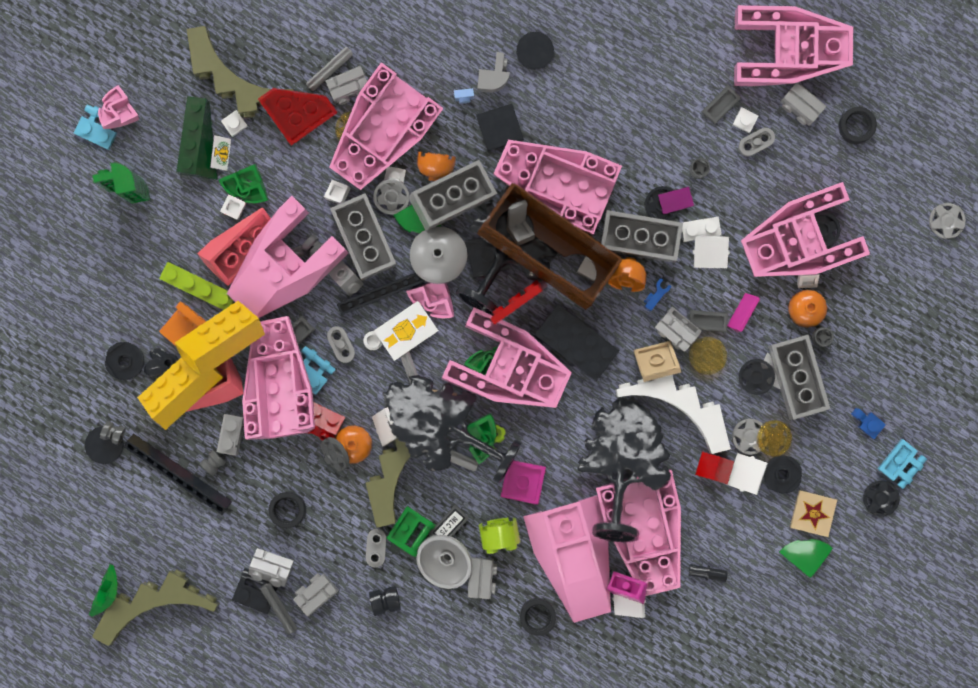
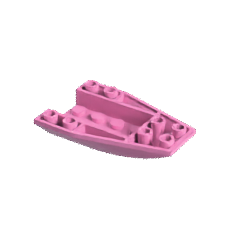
[329,62,443,190]
[494,140,622,235]
[242,316,315,439]
[596,470,681,596]
[523,495,611,623]

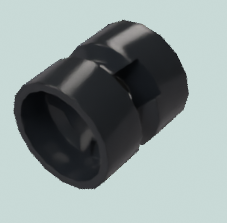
[369,586,401,616]

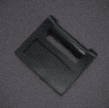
[232,568,279,614]

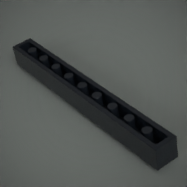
[337,273,426,316]
[124,434,232,516]

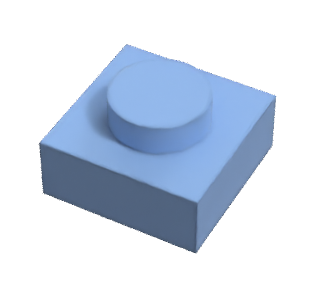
[454,88,474,104]

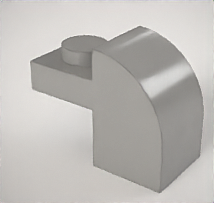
[477,52,510,93]

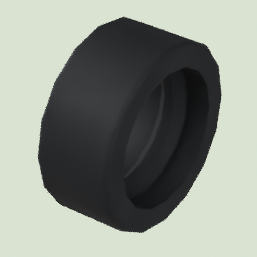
[838,106,877,144]
[268,491,306,529]
[520,598,556,636]

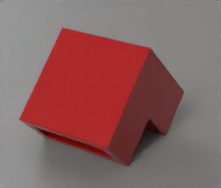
[695,452,734,485]

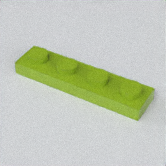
[159,262,234,310]

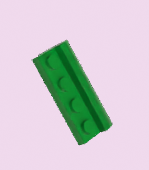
[92,163,151,204]

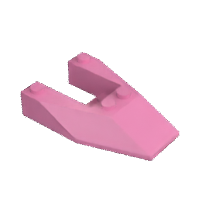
[734,5,853,86]
[741,182,870,277]
[227,196,349,318]
[442,308,572,408]

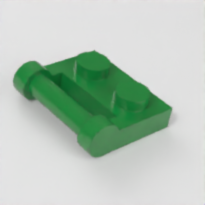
[386,506,436,558]

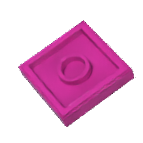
[501,460,546,505]

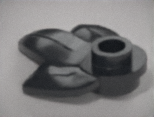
[144,348,179,379]

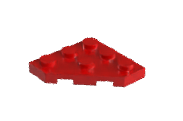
[258,88,338,146]
[490,280,547,325]

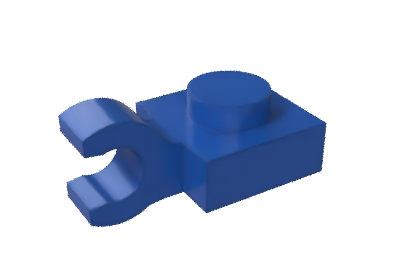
[644,278,671,312]
[851,408,886,439]

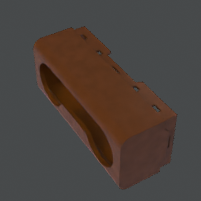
[477,183,622,310]

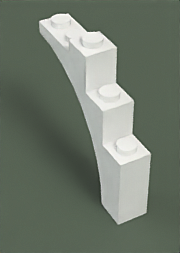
[615,375,730,454]

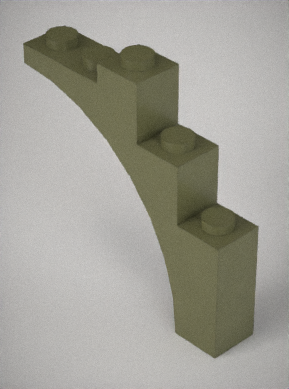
[186,26,294,118]
[366,438,411,528]
[92,569,220,646]

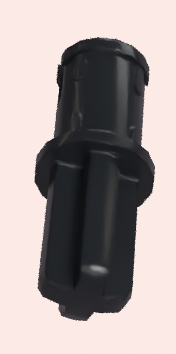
[688,564,728,582]

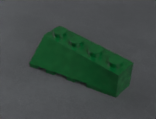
[176,96,218,180]

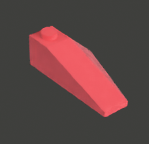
[197,208,271,286]
[186,358,244,412]

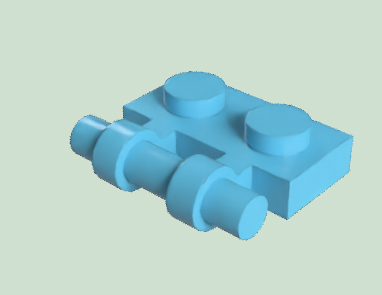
[74,104,117,150]
[301,346,336,395]
[877,439,927,489]

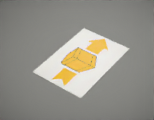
[374,301,438,361]

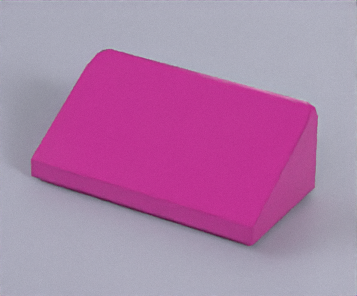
[727,293,760,333]
[607,572,647,604]

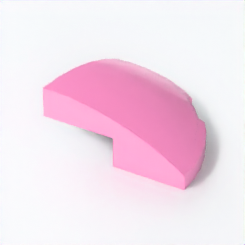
[98,85,139,129]
[406,283,454,318]

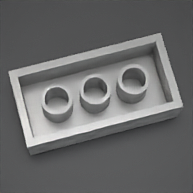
[408,160,497,231]
[330,193,397,281]
[601,210,683,263]
[768,334,830,420]

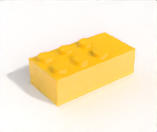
[175,301,265,377]
[137,358,223,430]

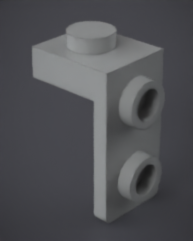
[506,200,535,246]
[328,260,364,297]

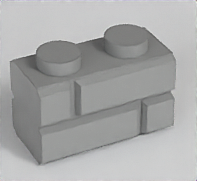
[325,66,367,105]
[780,83,826,126]
[655,307,701,352]
[217,414,244,456]
[248,548,294,587]
[467,557,497,599]
[293,573,339,617]

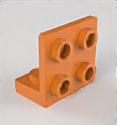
[160,301,206,346]

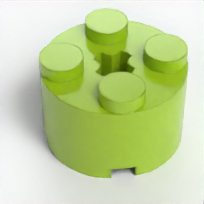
[478,518,521,554]

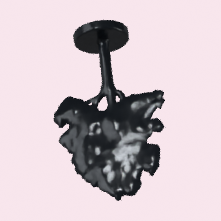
[456,185,558,316]
[382,375,522,484]
[577,396,671,543]

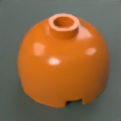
[417,152,456,181]
[608,257,647,292]
[788,290,827,328]
[335,425,372,463]

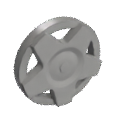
[373,179,409,214]
[929,203,966,239]
[732,419,768,455]

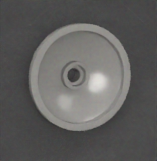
[410,227,467,284]
[416,535,472,589]

